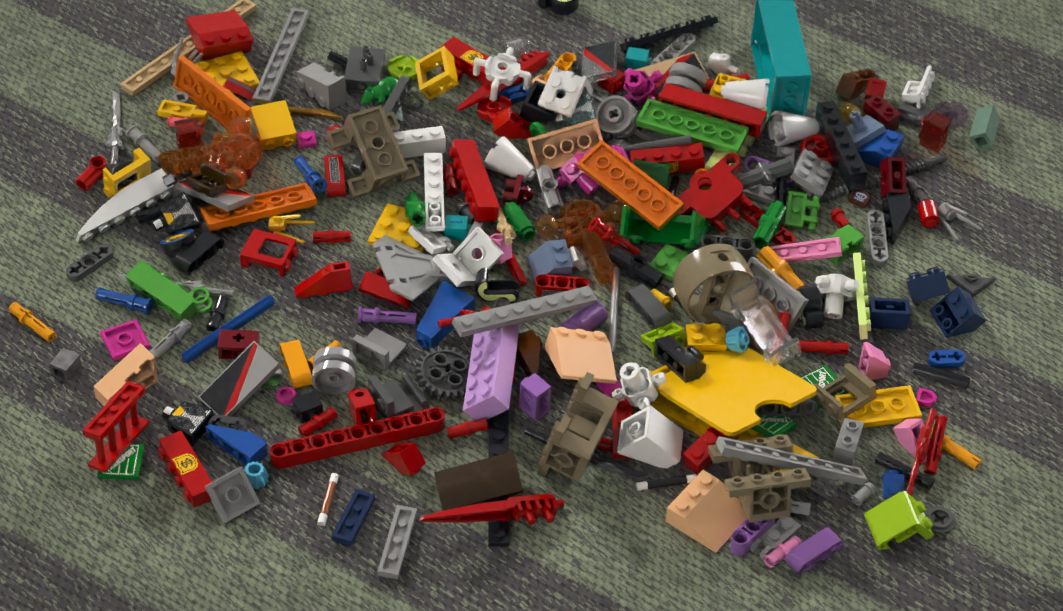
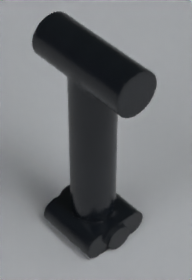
[162,169,193,187]

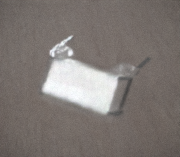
[729,278,802,366]

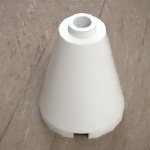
[720,79,770,111]
[768,110,820,146]
[484,136,536,183]

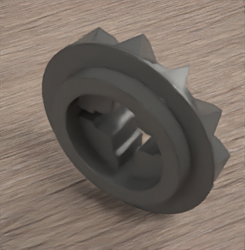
[924,506,956,535]

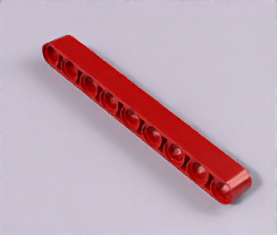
[270,407,445,469]

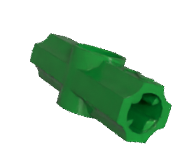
[405,192,426,227]
[753,200,786,249]

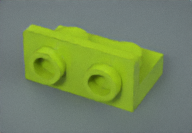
[640,322,687,359]

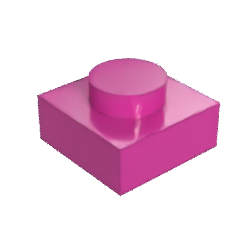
[296,130,317,149]

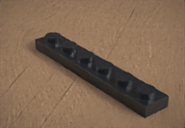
[620,15,719,51]

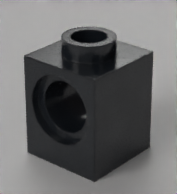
[291,390,323,424]

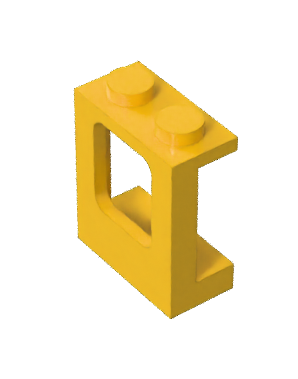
[102,147,151,198]

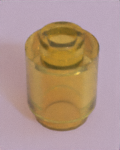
[839,102,865,124]

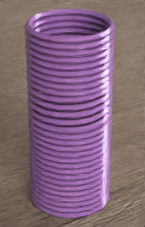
[557,301,608,332]

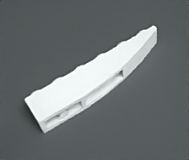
[424,153,445,231]
[76,168,174,242]

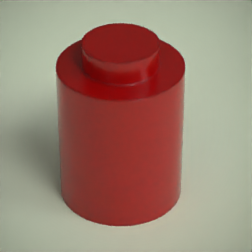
[917,200,940,228]

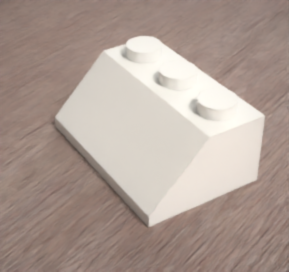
[393,126,446,158]

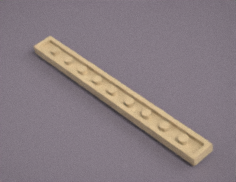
[120,0,257,97]

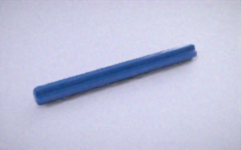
[181,295,275,363]

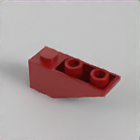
[294,261,353,299]

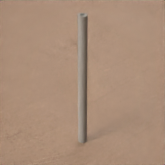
[608,267,620,356]

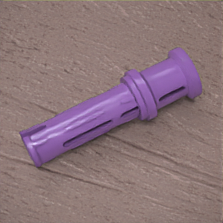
[358,306,416,325]

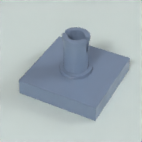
[847,111,886,149]

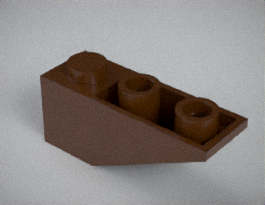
[835,68,880,101]

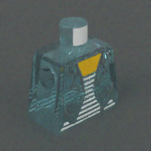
[556,92,595,127]

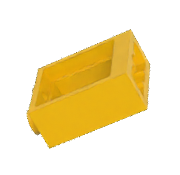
[415,46,459,100]

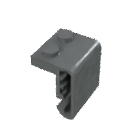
[367,374,430,419]

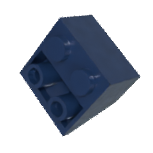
[905,266,950,303]
[929,287,987,338]
[868,297,910,329]

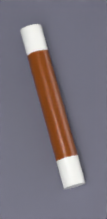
[317,473,339,526]

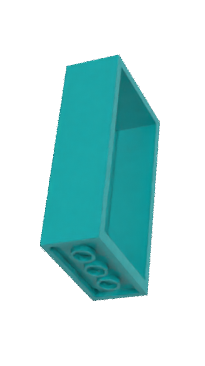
[750,0,812,122]

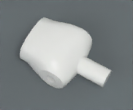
[708,52,740,75]

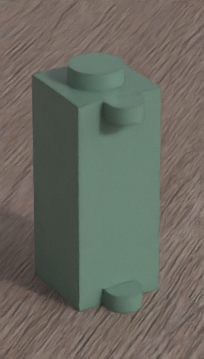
[969,105,1001,151]

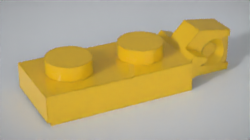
[157,99,209,123]

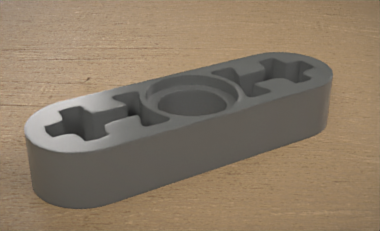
[66,244,113,282]

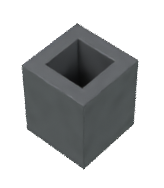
[50,348,82,382]

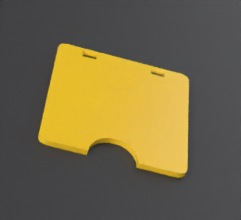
[650,347,817,436]

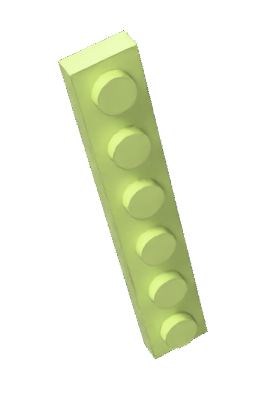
[853,253,871,340]

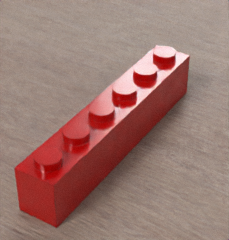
[658,83,767,138]
[449,140,500,222]

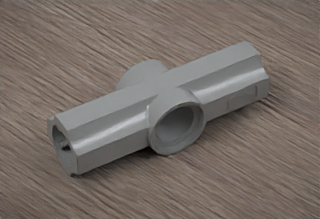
[536,165,564,215]

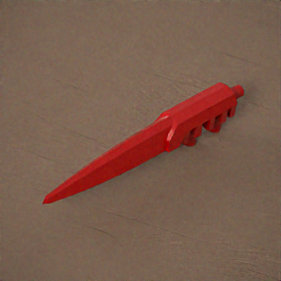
[456,50,550,111]
[420,493,564,525]

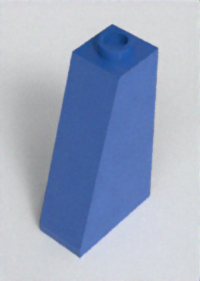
[416,280,475,349]

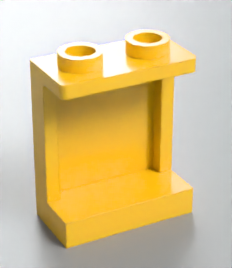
[251,100,296,150]

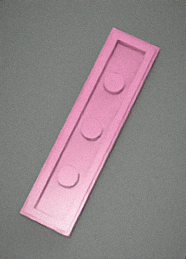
[770,237,842,264]

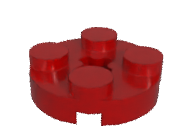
[477,96,513,124]

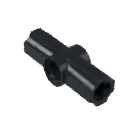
[608,245,664,289]

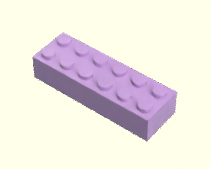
[463,323,520,420]

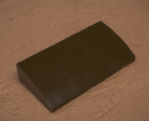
[434,451,523,511]

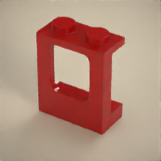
[240,229,299,277]

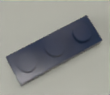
[332,489,375,546]

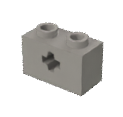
[832,418,864,466]

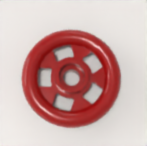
[800,134,834,164]

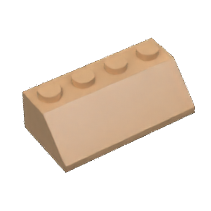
[527,118,603,170]

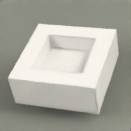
[568,246,587,271]

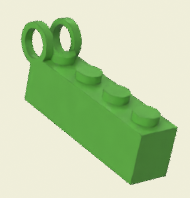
[125,260,213,321]

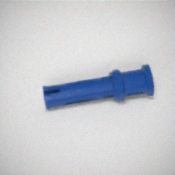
[294,156,327,193]
[95,287,154,315]

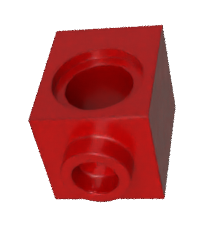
[597,68,625,94]
[864,77,887,99]

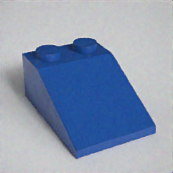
[857,129,904,168]

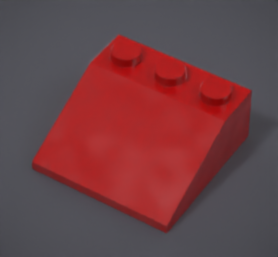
[185,10,253,61]

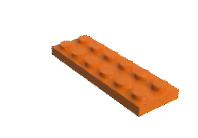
[173,56,252,140]
[577,140,684,230]
[200,183,318,231]

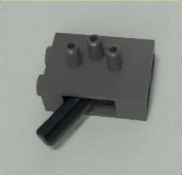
[327,46,386,93]

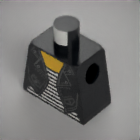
[152,192,200,235]
[162,401,213,447]

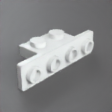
[902,66,934,109]

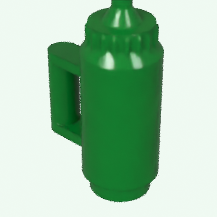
[495,202,536,242]

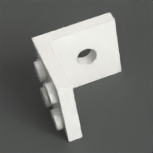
[538,66,594,117]
[432,227,504,287]

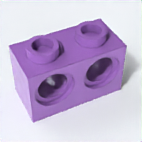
[519,373,551,421]

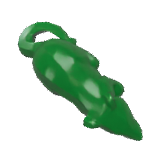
[361,77,414,105]

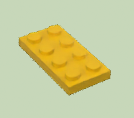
[834,385,922,428]

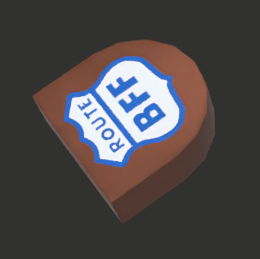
[848,190,870,209]

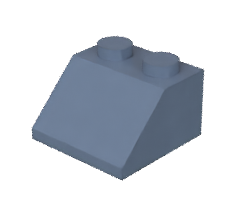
[528,239,573,281]

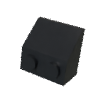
[519,80,566,123]

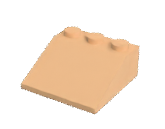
[544,327,617,384]
[666,470,748,553]

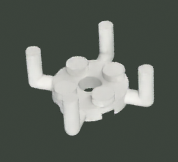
[473,47,531,101]

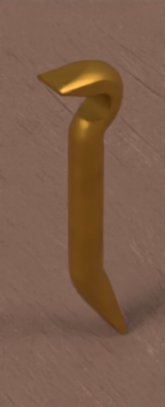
[274,101,342,121]

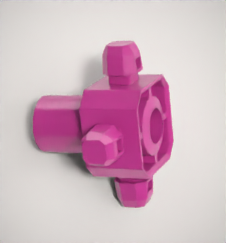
[622,68,663,106]
[557,149,601,196]

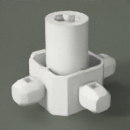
[816,273,859,319]
[612,362,667,410]

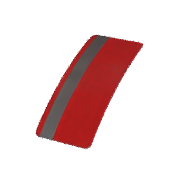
[223,77,256,101]

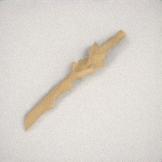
[496,207,516,245]

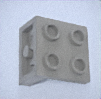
[352,328,406,371]

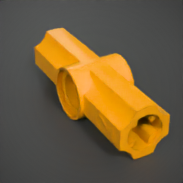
[756,246,805,290]

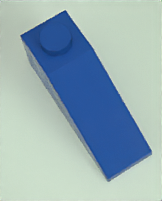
[206,424,268,466]

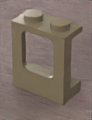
[813,363,876,420]

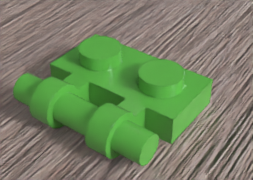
[784,191,821,232]

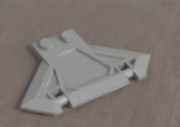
[372,235,453,301]

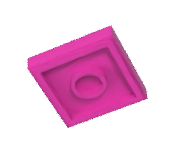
[100,319,151,361]

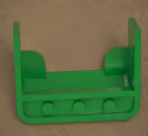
[620,206,706,249]

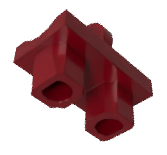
[502,175,534,205]

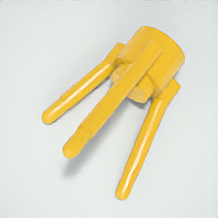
[268,214,316,244]

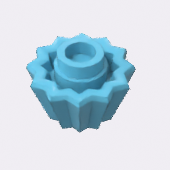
[725,326,749,353]
[244,461,270,490]

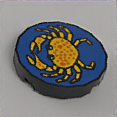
[159,229,197,251]

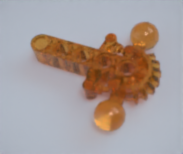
[158,116,263,190]
[535,197,628,284]

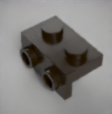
[186,162,228,197]

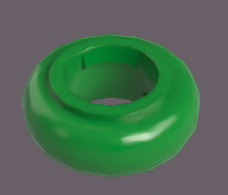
[530,121,547,137]

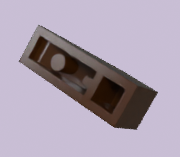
[516,330,542,377]

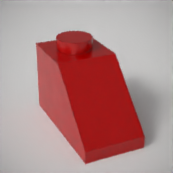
[493,108,533,139]
[381,442,426,476]

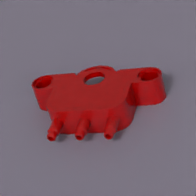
[676,153,754,232]

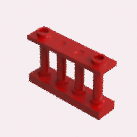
[82,381,150,473]

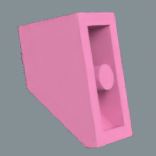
[859,342,891,380]
[893,419,931,464]

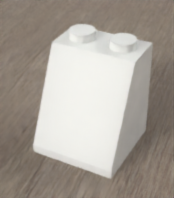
[617,405,683,468]

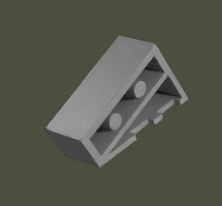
[296,62,346,111]

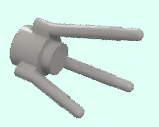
[170,37,204,76]
[937,202,982,240]

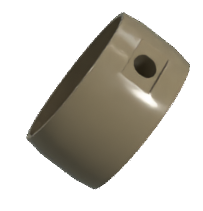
[673,244,756,324]

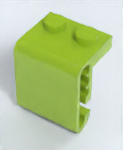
[864,491,934,550]

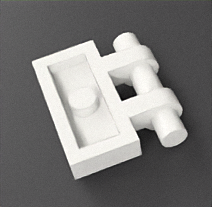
[408,223,454,255]

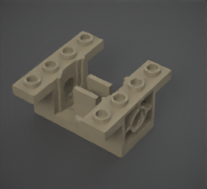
[325,105,420,199]
[537,372,619,482]
[708,435,811,522]

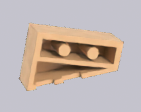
[94,343,158,406]

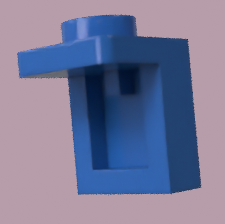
[881,470,904,499]

